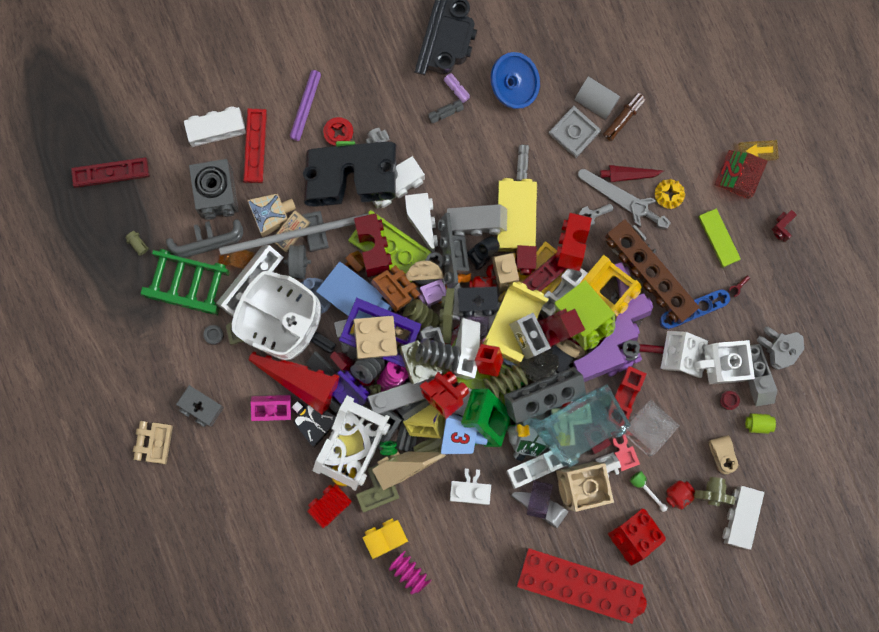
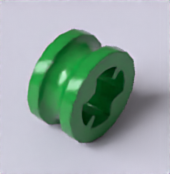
[379,441,397,455]

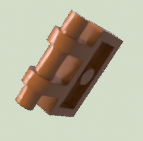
[371,265,421,312]

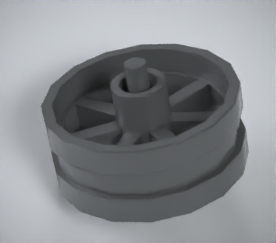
[284,245,311,279]

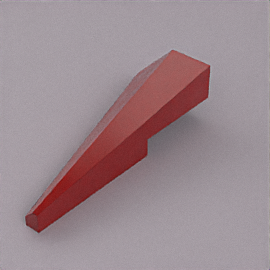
[248,351,339,415]

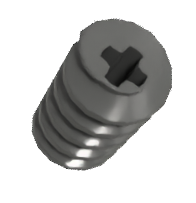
[415,338,460,371]
[350,357,389,384]

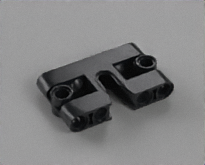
[303,141,398,207]

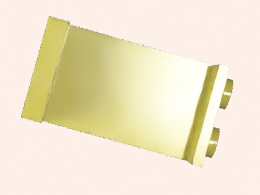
[497,178,537,252]
[483,282,548,364]

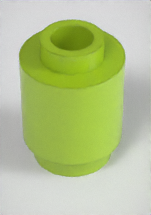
[745,413,776,434]

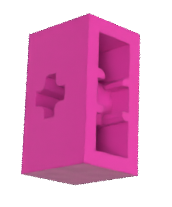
[251,395,291,421]

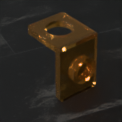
[218,250,254,269]

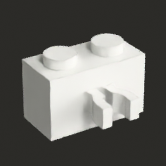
[450,468,491,505]

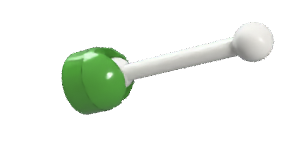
[629,471,668,512]

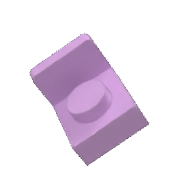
[418,279,446,309]

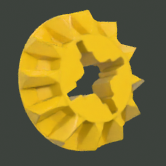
[655,179,685,209]

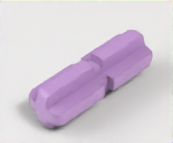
[444,73,470,103]

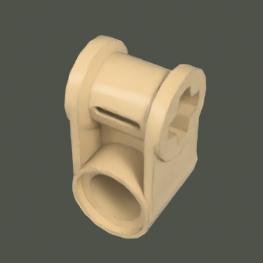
[709,435,738,474]

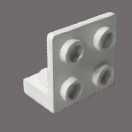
[661,331,708,378]

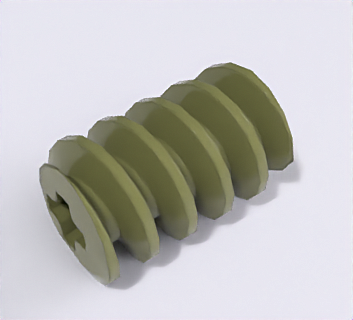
[403,299,443,340]
[483,365,528,399]

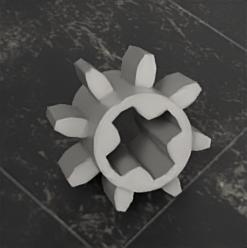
[366,128,390,143]

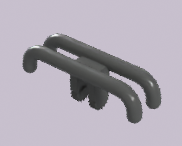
[166,219,243,258]

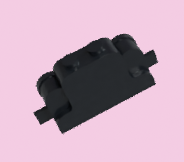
[414,0,477,76]

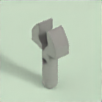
[579,204,613,226]

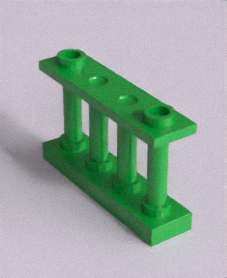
[141,249,230,316]

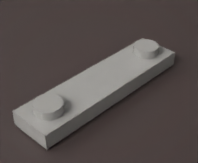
[367,374,442,414]

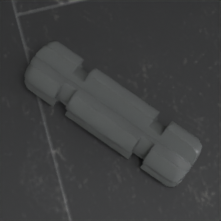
[428,100,464,123]

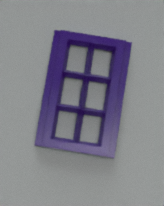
[339,297,422,368]

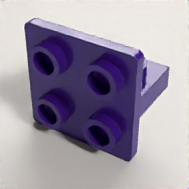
[332,370,370,406]

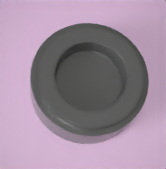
[203,325,224,345]

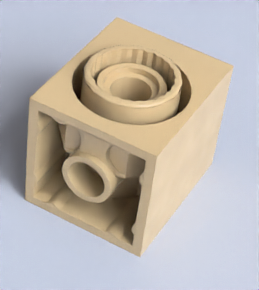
[556,462,614,512]

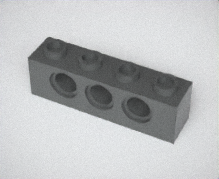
[504,367,586,423]

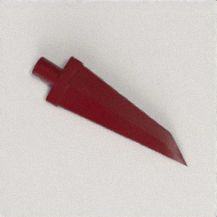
[600,165,664,183]

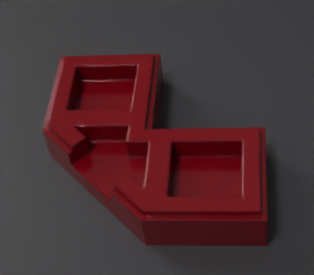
[330,351,374,386]

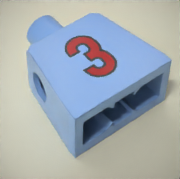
[441,414,487,454]

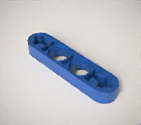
[659,290,730,330]

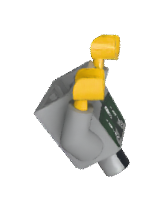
[508,418,570,461]

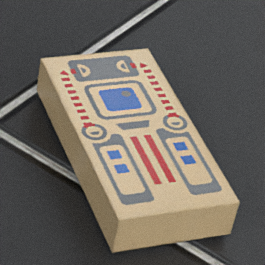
[276,211,311,252]

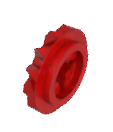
[323,117,354,146]

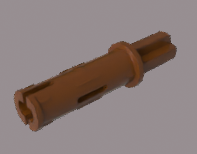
[603,93,645,141]

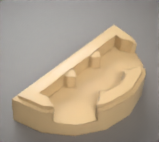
[406,260,444,281]
[555,339,587,359]

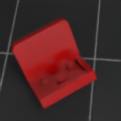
[608,509,666,566]

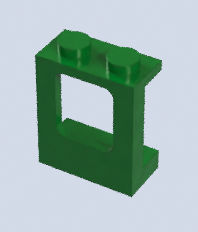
[461,389,510,447]

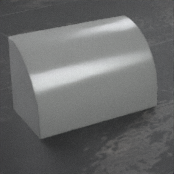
[575,76,620,120]

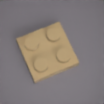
[353,316,397,359]

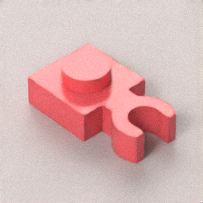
[612,434,640,471]

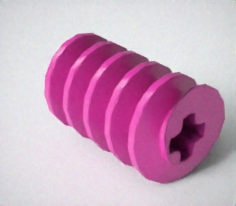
[377,362,409,392]
[389,551,431,595]

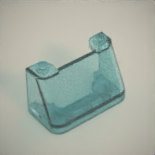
[533,384,631,467]

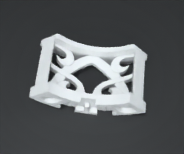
[313,396,390,491]

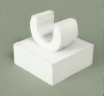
[595,452,621,478]

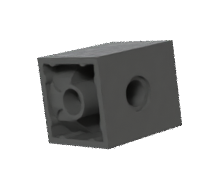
[189,159,239,220]

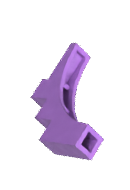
[573,262,653,382]

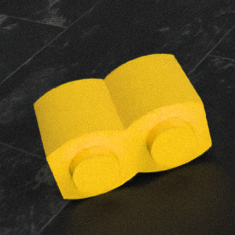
[362,518,408,559]

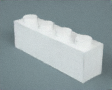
[216,245,284,316]

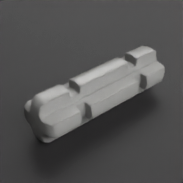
[517,145,529,181]

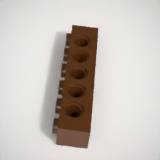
[605,219,700,324]

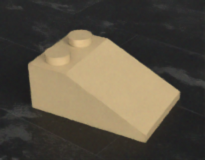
[372,451,446,490]

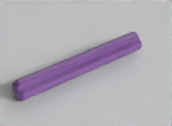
[290,70,321,141]

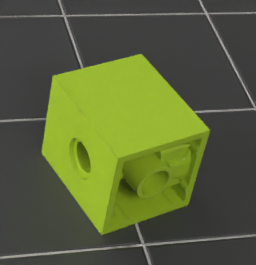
[554,280,616,351]

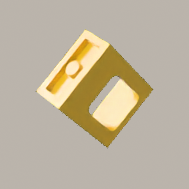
[579,255,642,316]

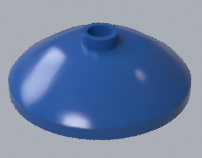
[491,52,540,109]

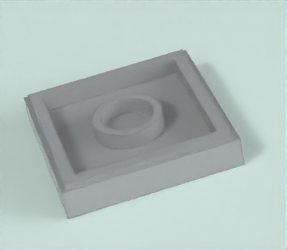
[548,106,601,158]

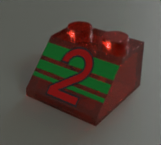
[714,150,768,199]

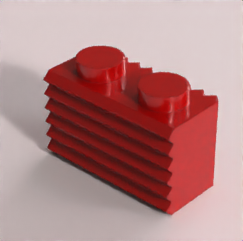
[307,484,352,529]

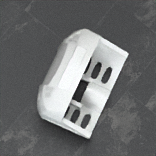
[232,271,321,360]

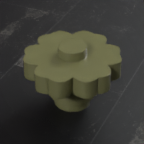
[694,477,736,507]

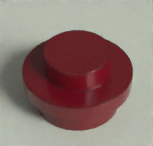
[720,391,740,410]

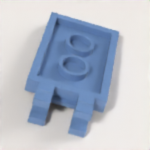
[316,262,392,319]

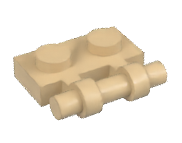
[133,421,173,464]

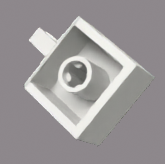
[695,340,755,385]

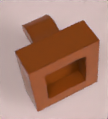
[345,251,366,274]

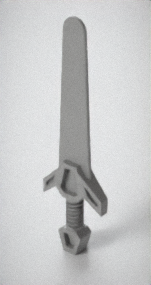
[578,169,671,230]

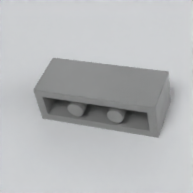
[447,204,507,236]

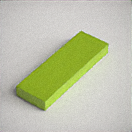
[698,208,741,268]

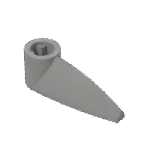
[511,492,568,528]

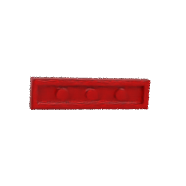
[244,108,267,183]

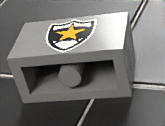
[509,312,550,360]

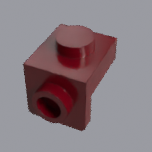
[771,210,797,242]

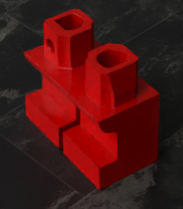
[419,371,469,419]

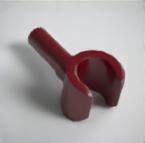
[728,275,750,297]

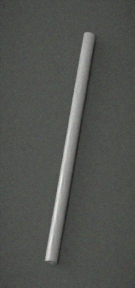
[219,213,369,255]

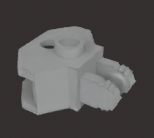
[757,327,804,370]

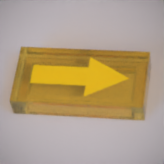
[738,140,779,162]

